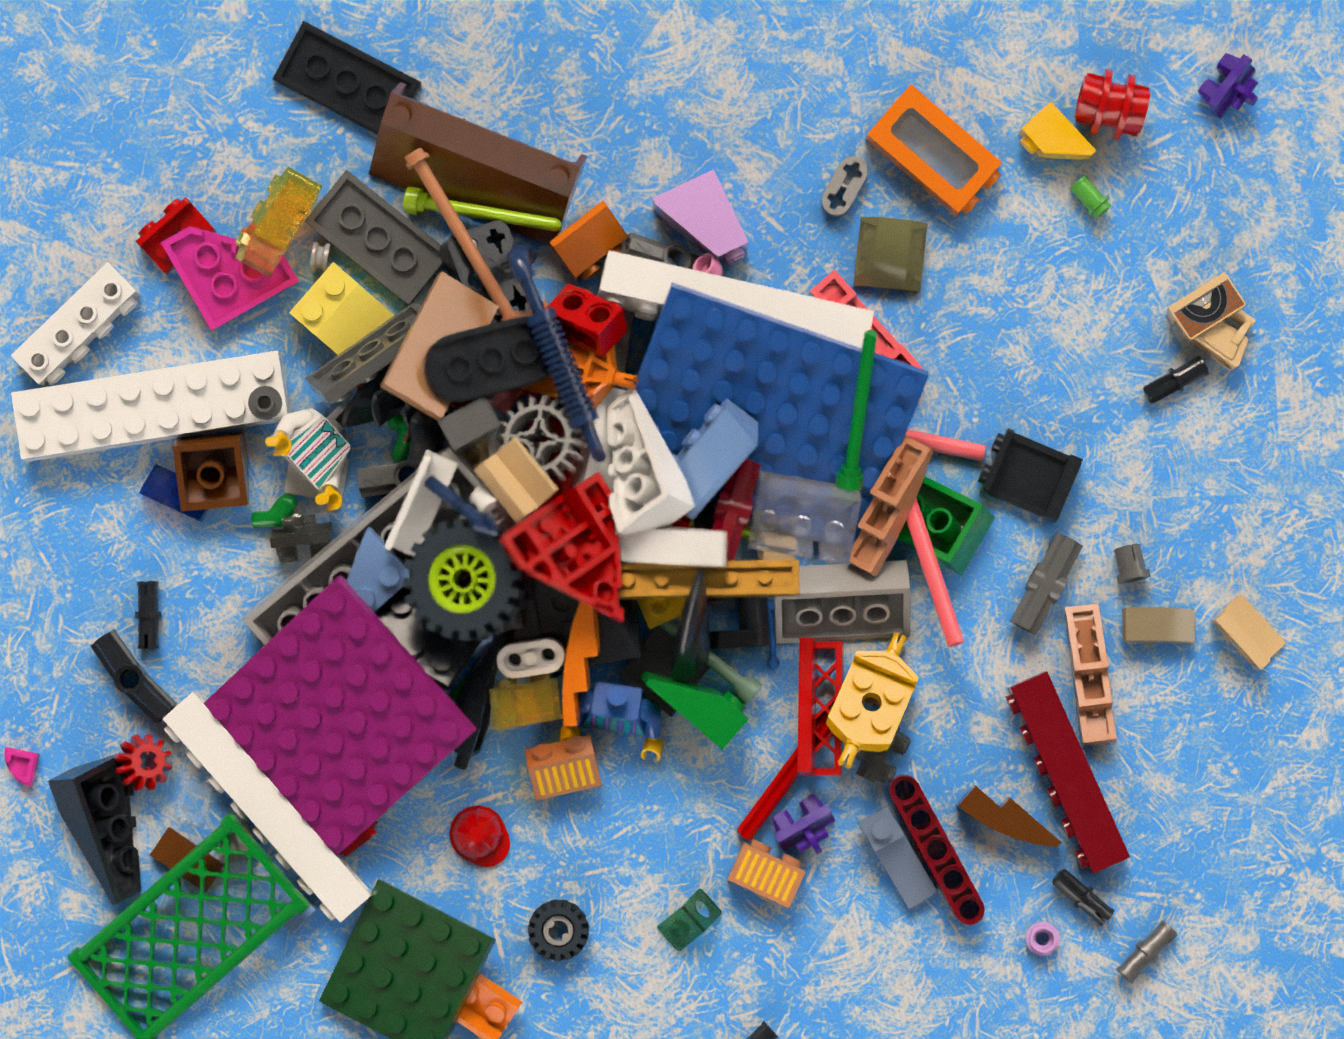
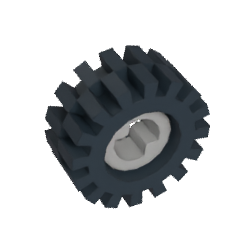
[528,899,589,961]

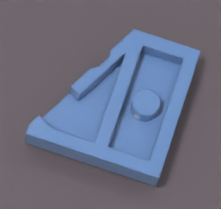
[347,526,410,612]

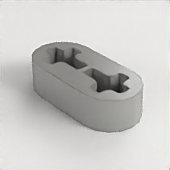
[821,156,868,217]

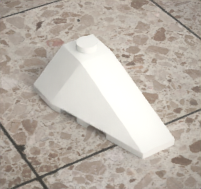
[607,388,695,535]

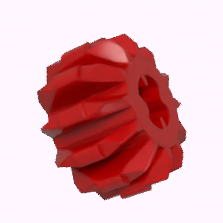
[114,734,173,791]

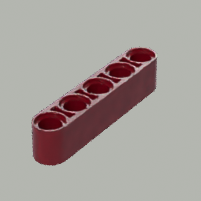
[888,774,985,925]

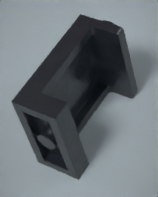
[978,428,1083,523]

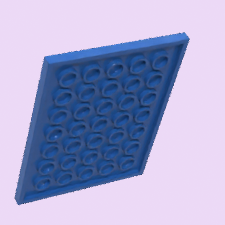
[634,282,929,553]

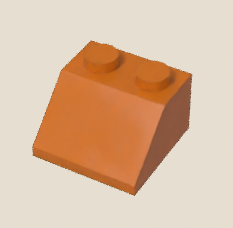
[550,201,627,281]

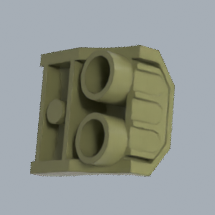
[853,217,928,293]

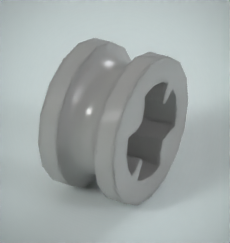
[310,242,331,273]

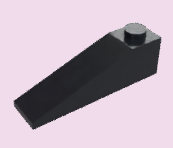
[48,753,141,904]

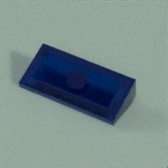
[139,464,208,522]

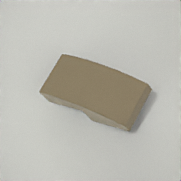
[1122,607,1195,644]

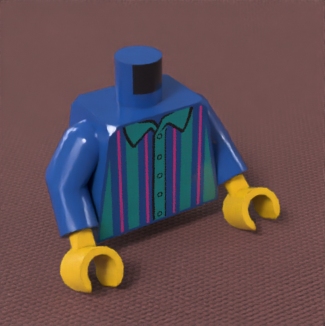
[560,682,664,761]

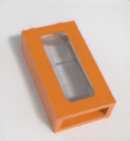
[866,84,1002,217]

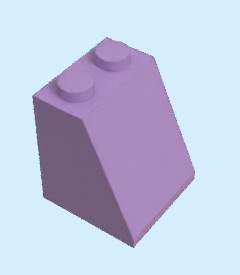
[653,169,749,266]

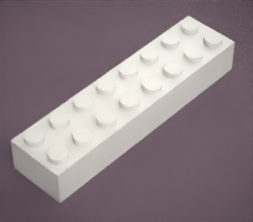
[597,251,874,348]
[11,351,291,462]

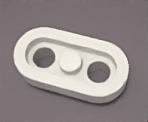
[497,637,566,678]

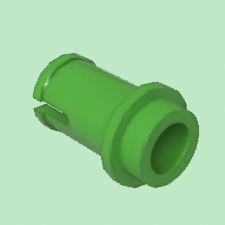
[1069,175,1112,219]

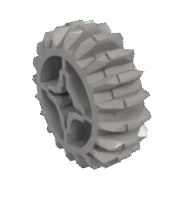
[495,395,587,483]

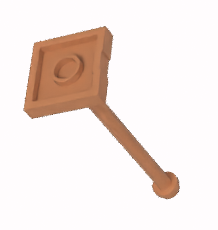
[405,148,548,325]

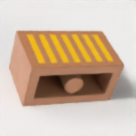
[525,734,602,801]
[727,839,806,908]

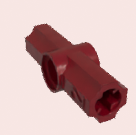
[712,458,761,561]

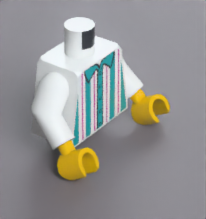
[265,406,351,512]

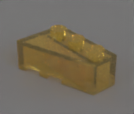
[235,166,323,278]

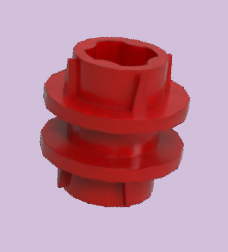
[1074,68,1151,141]

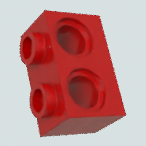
[545,283,627,357]

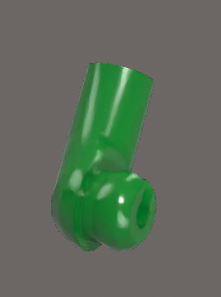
[251,493,298,528]

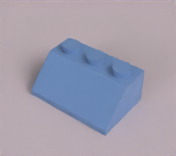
[672,398,758,520]

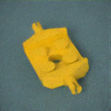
[826,633,919,769]

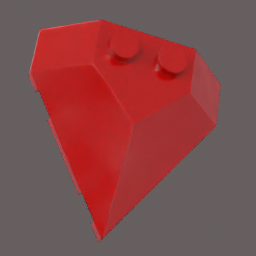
[499,472,624,623]

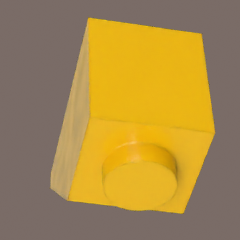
[1018,102,1097,160]

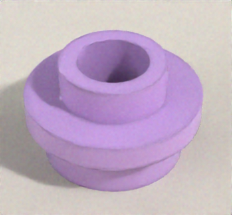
[1025,922,1060,956]

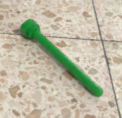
[835,330,877,491]

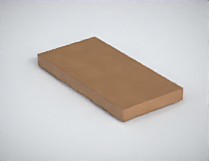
[380,271,499,421]

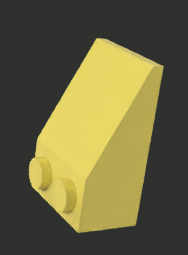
[289,262,395,355]

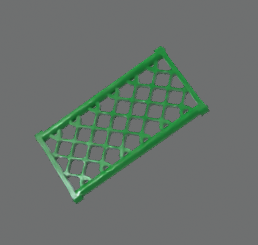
[67,813,310,1039]

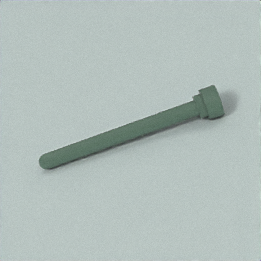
[635,599,763,705]

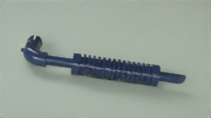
[506,242,606,462]

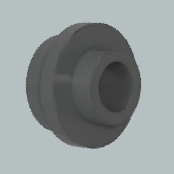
[248,386,283,420]

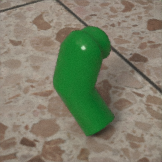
[387,414,412,462]

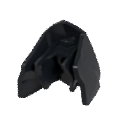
[341,363,451,465]

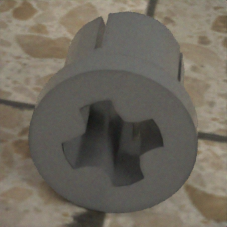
[1114,544,1151,584]

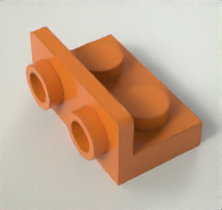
[457,973,523,1039]

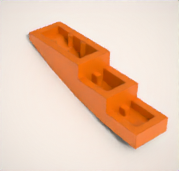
[562,601,601,727]

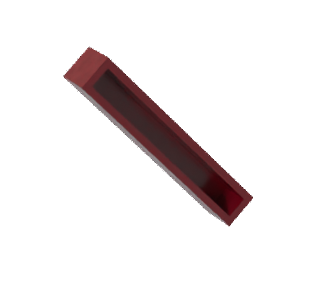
[1005,671,1130,874]

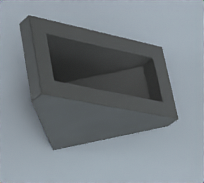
[438,397,501,455]

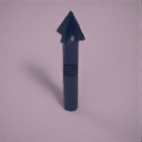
[424,476,499,535]

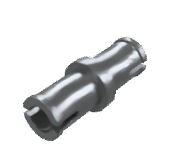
[1116,920,1178,984]

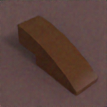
[956,785,1061,847]

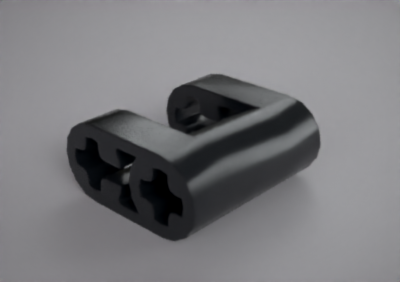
[710,597,770,649]

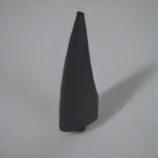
[670,569,711,681]
[454,631,508,770]

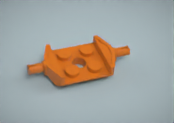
[519,341,638,409]

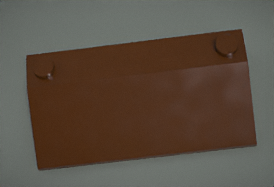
[369,82,588,246]

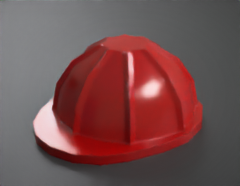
[449,805,510,867]

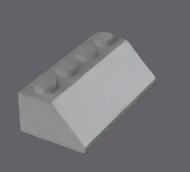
[773,560,910,644]

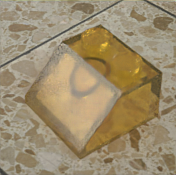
[489,673,563,730]

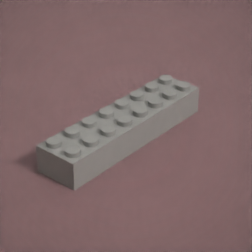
[243,443,484,645]

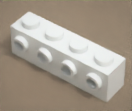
[11,262,140,387]

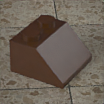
[172,431,249,512]

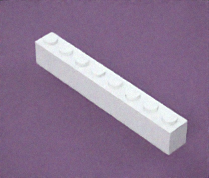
[163,692,372,923]

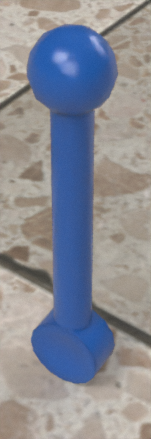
[767,599,780,670]

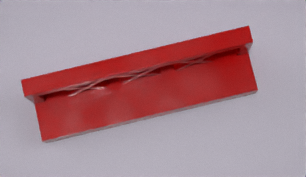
[797,637,844,776]

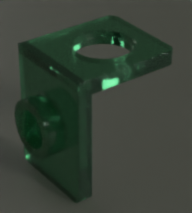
[657,888,722,951]

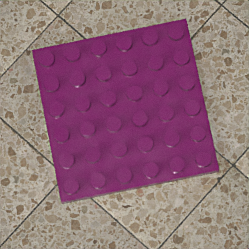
[203,575,477,856]

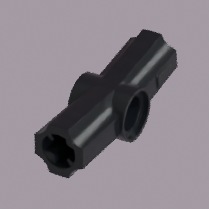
[90,629,178,725]

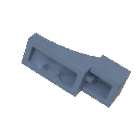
[857,805,938,909]

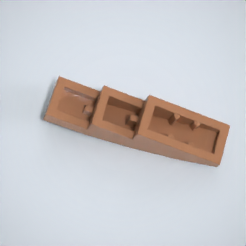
[845,435,933,577]
[1065,603,1117,747]

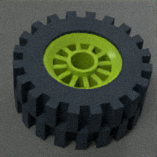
[403,518,532,641]

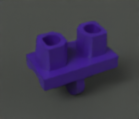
[1198,53,1258,119]
[772,794,836,854]

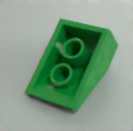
[897,476,995,575]
[640,671,749,750]

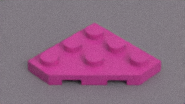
[161,226,299,331]

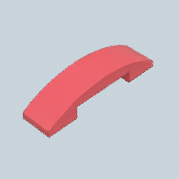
[809,269,924,370]

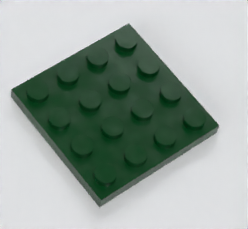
[319,879,496,1039]

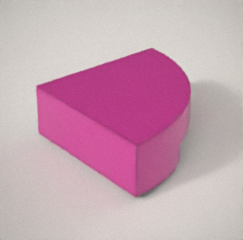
[4,747,40,787]

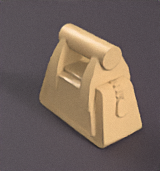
[1182,310,1256,371]

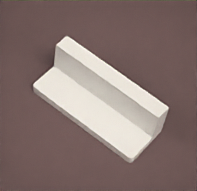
[384,449,458,556]

